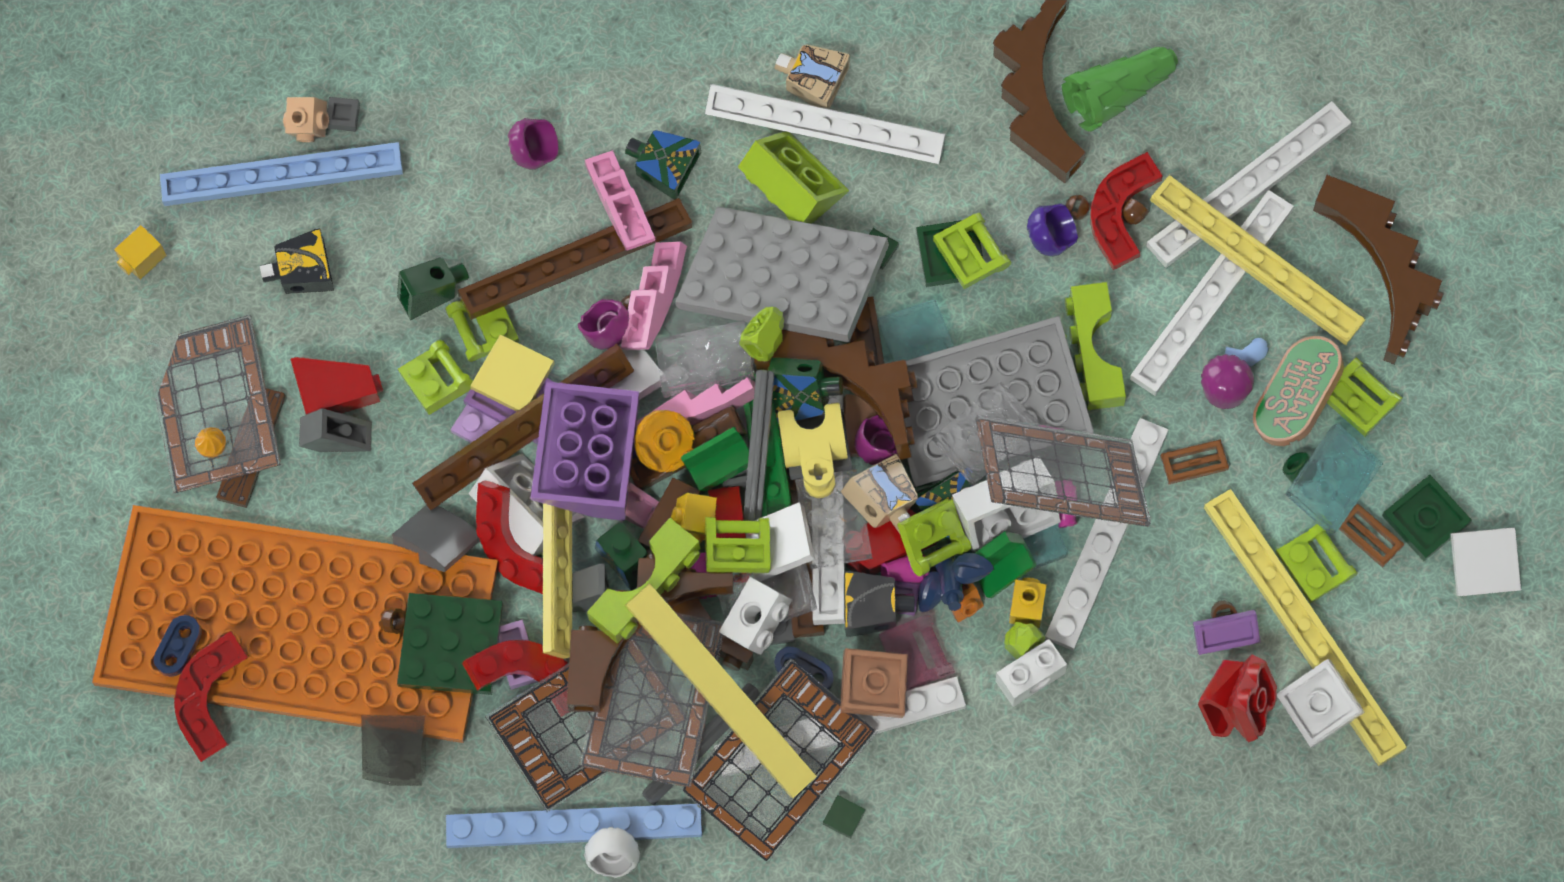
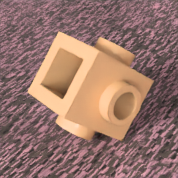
[283,97,329,143]

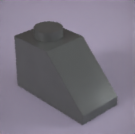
[299,408,372,452]
[572,564,609,612]

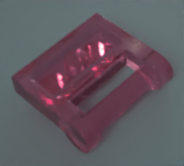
[879,615,955,691]

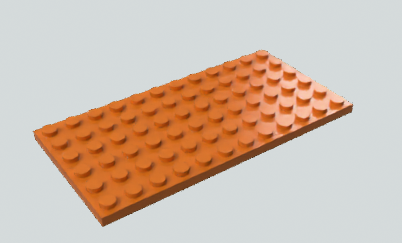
[92,505,498,743]

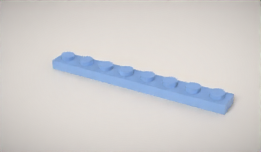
[160,142,403,206]
[446,804,702,848]

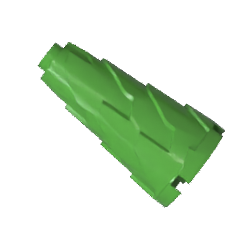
[1061,47,1178,132]

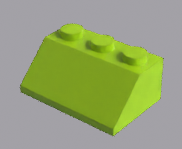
[738,131,849,224]

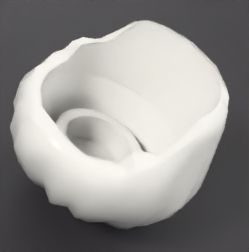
[584,827,640,878]

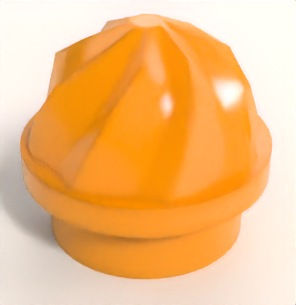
[195,427,226,458]

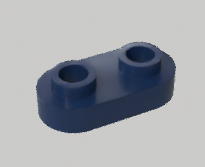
[154,615,202,677]
[774,647,834,691]

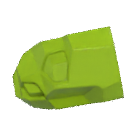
[739,307,784,361]
[1004,621,1045,660]

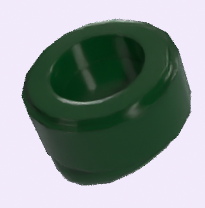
[1282,452,1316,487]

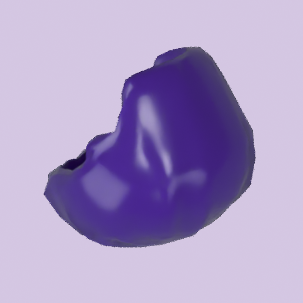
[1026,204,1078,257]

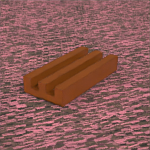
[1160,439,1229,485]
[1336,503,1404,568]

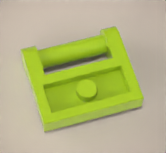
[933,213,1012,289]
[445,301,520,362]
[398,340,473,415]
[1327,357,1403,437]
[897,499,971,576]
[705,517,771,573]
[1275,522,1358,604]

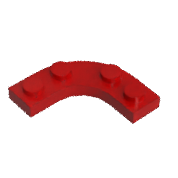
[1090,152,1163,270]
[476,480,543,594]
[174,631,249,762]
[462,640,571,718]

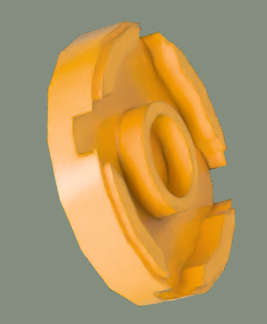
[634,410,694,472]

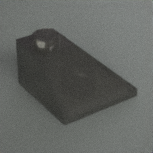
[361,715,426,786]

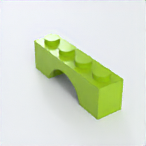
[1065,282,1126,410]
[587,518,700,644]

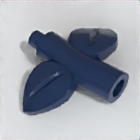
[918,547,994,613]

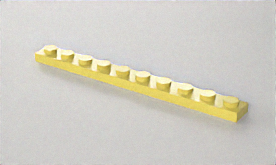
[1204,489,1407,766]

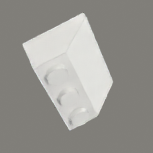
[469,453,584,556]
[952,458,1060,553]

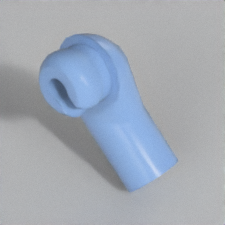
[1225,338,1268,367]

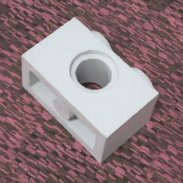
[719,577,792,655]
[996,639,1067,707]

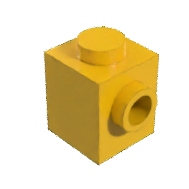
[114,225,167,280]
[671,493,717,543]
[1009,578,1047,628]

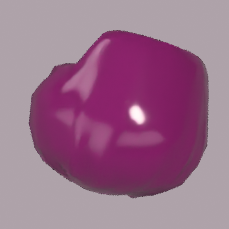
[508,118,559,170]
[578,299,629,350]
[1201,354,1254,409]
[854,415,899,466]

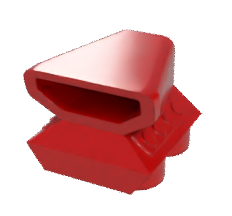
[1198,654,1277,743]

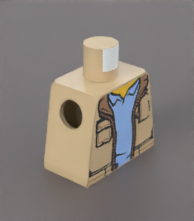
[775,45,850,109]
[841,454,918,534]

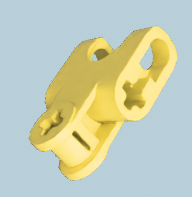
[778,403,848,498]

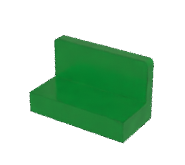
[681,427,749,494]
[974,531,1036,598]

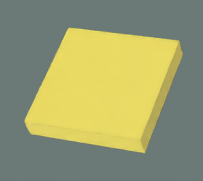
[470,335,555,412]

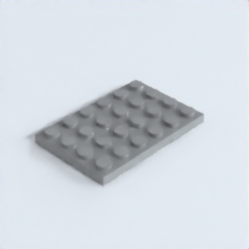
[675,206,889,342]
[905,316,1094,487]

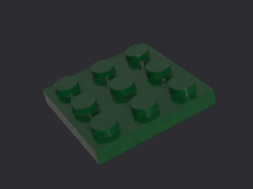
[397,593,503,695]

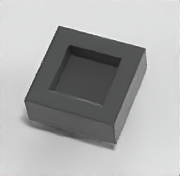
[327,97,360,132]

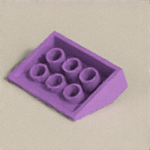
[530,381,639,521]

